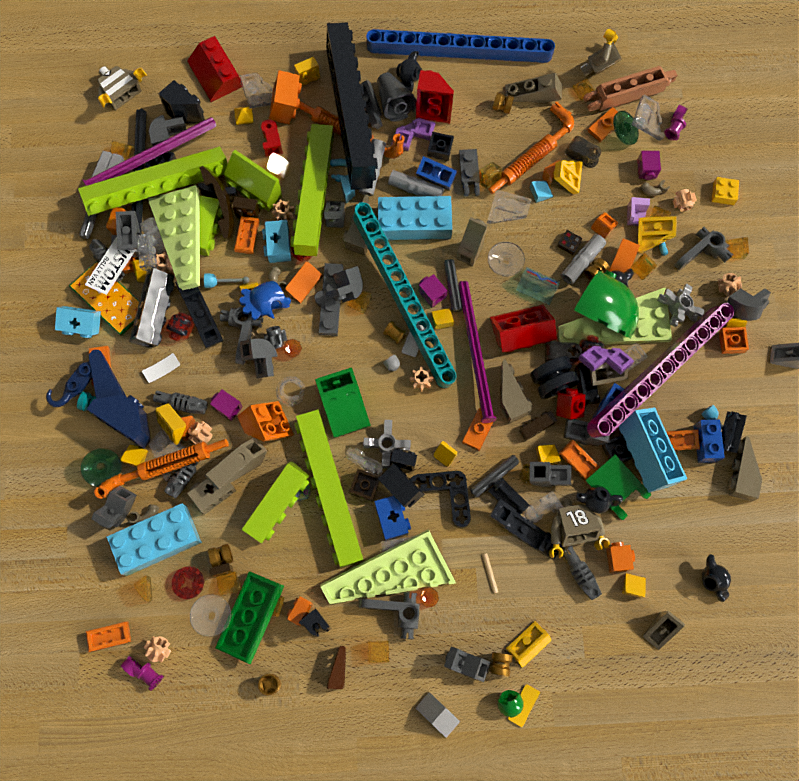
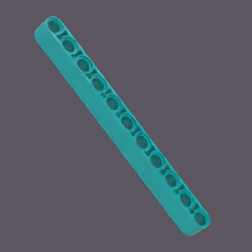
[353,202,457,388]

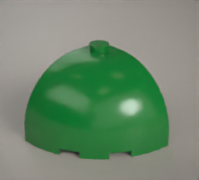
[574,270,639,339]

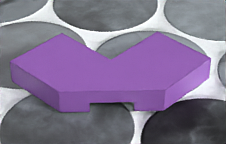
[392,118,435,151]
[579,346,634,374]

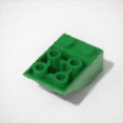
[315,367,371,438]

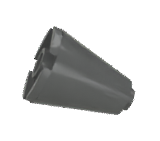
[377,72,417,122]

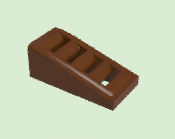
[327,646,346,689]

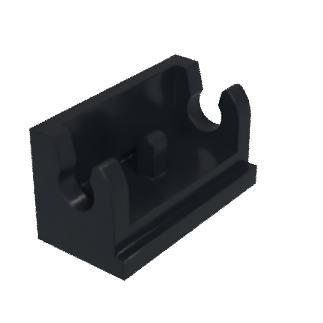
[574,363,600,405]
[378,464,425,508]
[299,608,332,637]

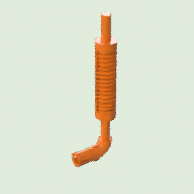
[298,101,405,159]
[488,102,574,194]
[94,439,229,499]

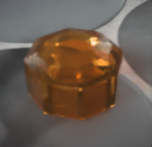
[283,339,302,358]
[419,587,439,608]

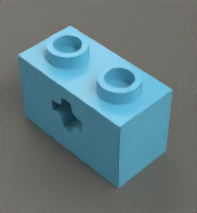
[262,220,291,263]
[55,306,101,338]

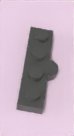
[314,263,344,336]

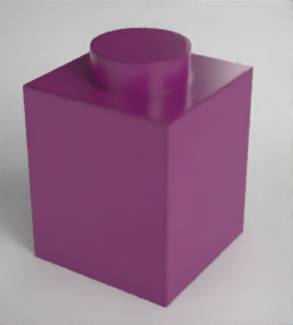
[637,151,661,180]
[418,274,447,308]
[210,389,243,422]

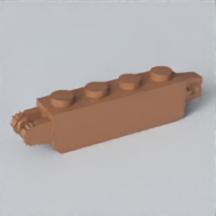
[583,66,678,111]

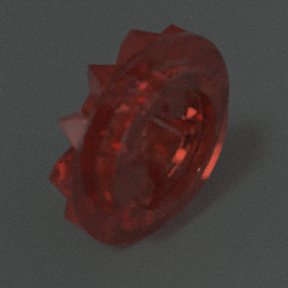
[172,566,205,599]

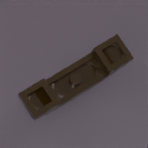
[199,166,234,239]

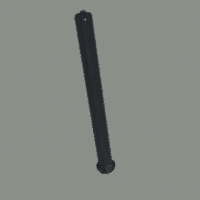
[131,108,147,236]

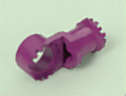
[664,104,688,141]
[120,656,164,691]

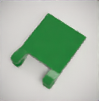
[585,455,651,520]

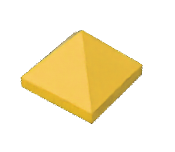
[234,106,254,125]

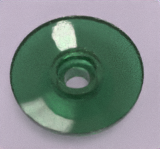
[613,111,639,145]
[81,448,122,487]

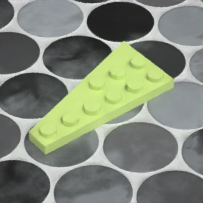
[148,185,200,290]
[557,288,672,346]
[320,529,456,604]

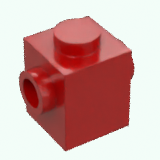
[556,389,586,420]

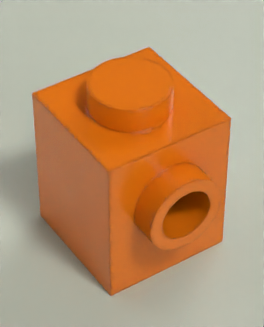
[606,542,635,573]

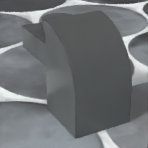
[149,115,187,146]
[325,266,363,303]
[727,288,771,321]
[239,339,278,379]
[564,419,609,446]
[530,462,571,487]
[92,486,137,529]
[444,646,491,682]

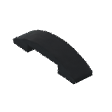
[175,281,224,349]
[489,499,562,560]

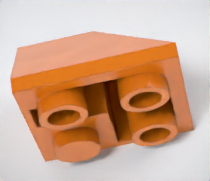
[237,401,294,442]

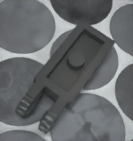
[459,149,480,196]

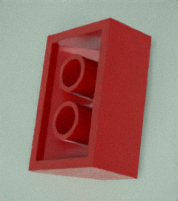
[187,36,242,102]
[416,70,454,124]
[490,304,557,353]

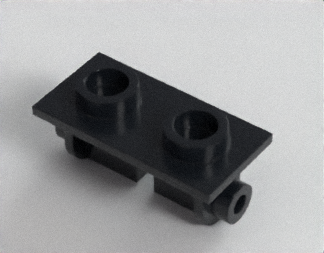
[722,411,747,453]
[488,478,530,515]

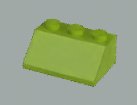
[224,150,282,212]

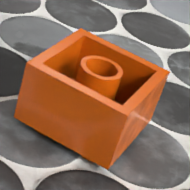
[269,70,302,124]

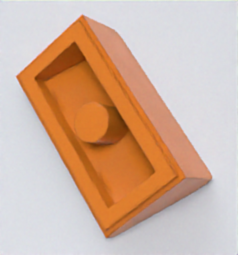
[285,261,323,304]

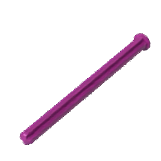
[82,117,216,186]
[458,281,497,423]

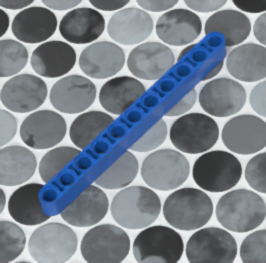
[366,29,555,63]

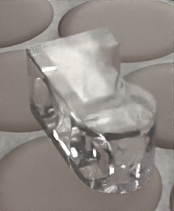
[524,491,564,524]

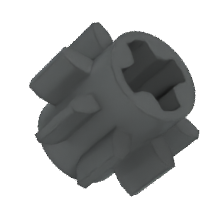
[263,326,287,349]

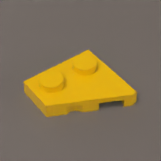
[554,160,583,194]
[638,216,677,254]

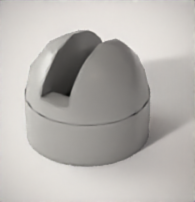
[383,355,400,371]

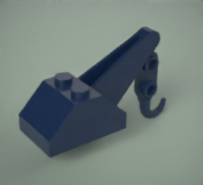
[46,349,151,449]

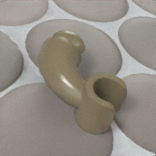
[640,180,670,196]
[268,267,287,294]
[129,504,159,525]

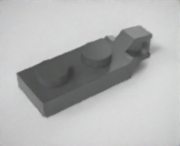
[360,80,383,130]

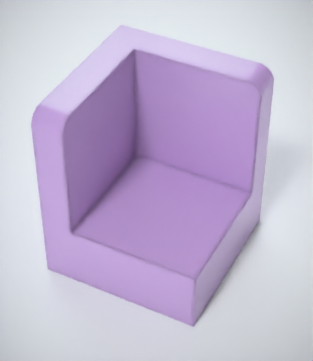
[627,197,650,226]

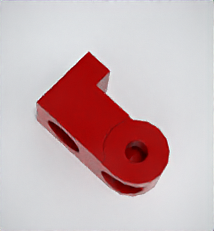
[261,119,283,157]

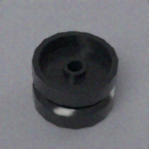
[530,356,580,399]

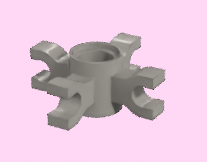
[657,284,704,327]
[363,420,411,469]

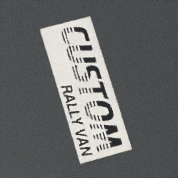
[85,237,140,295]

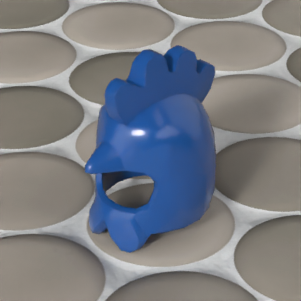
[239,281,291,320]

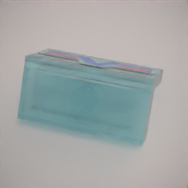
[516,267,560,305]

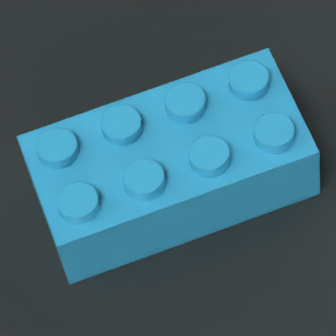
[378,196,453,240]
[619,408,687,493]
[107,503,202,576]

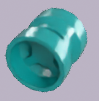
[77,391,96,414]

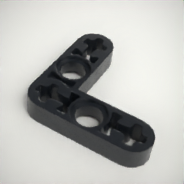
[411,471,471,528]

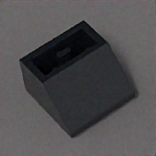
[158,80,205,124]

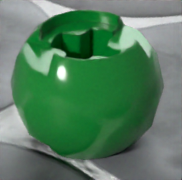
[497,690,524,718]

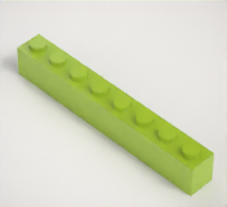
[291,124,334,256]
[78,146,228,216]
[294,409,364,569]

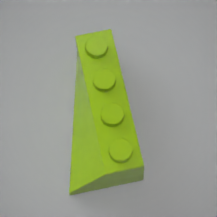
[242,461,309,543]

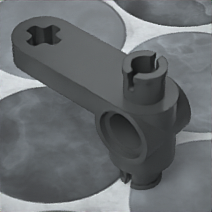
[674,226,734,271]
[220,307,264,365]
[358,592,420,639]

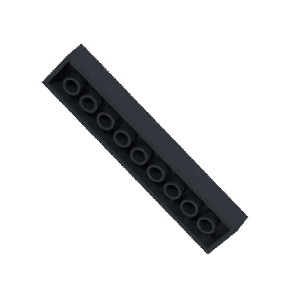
[326,22,378,190]

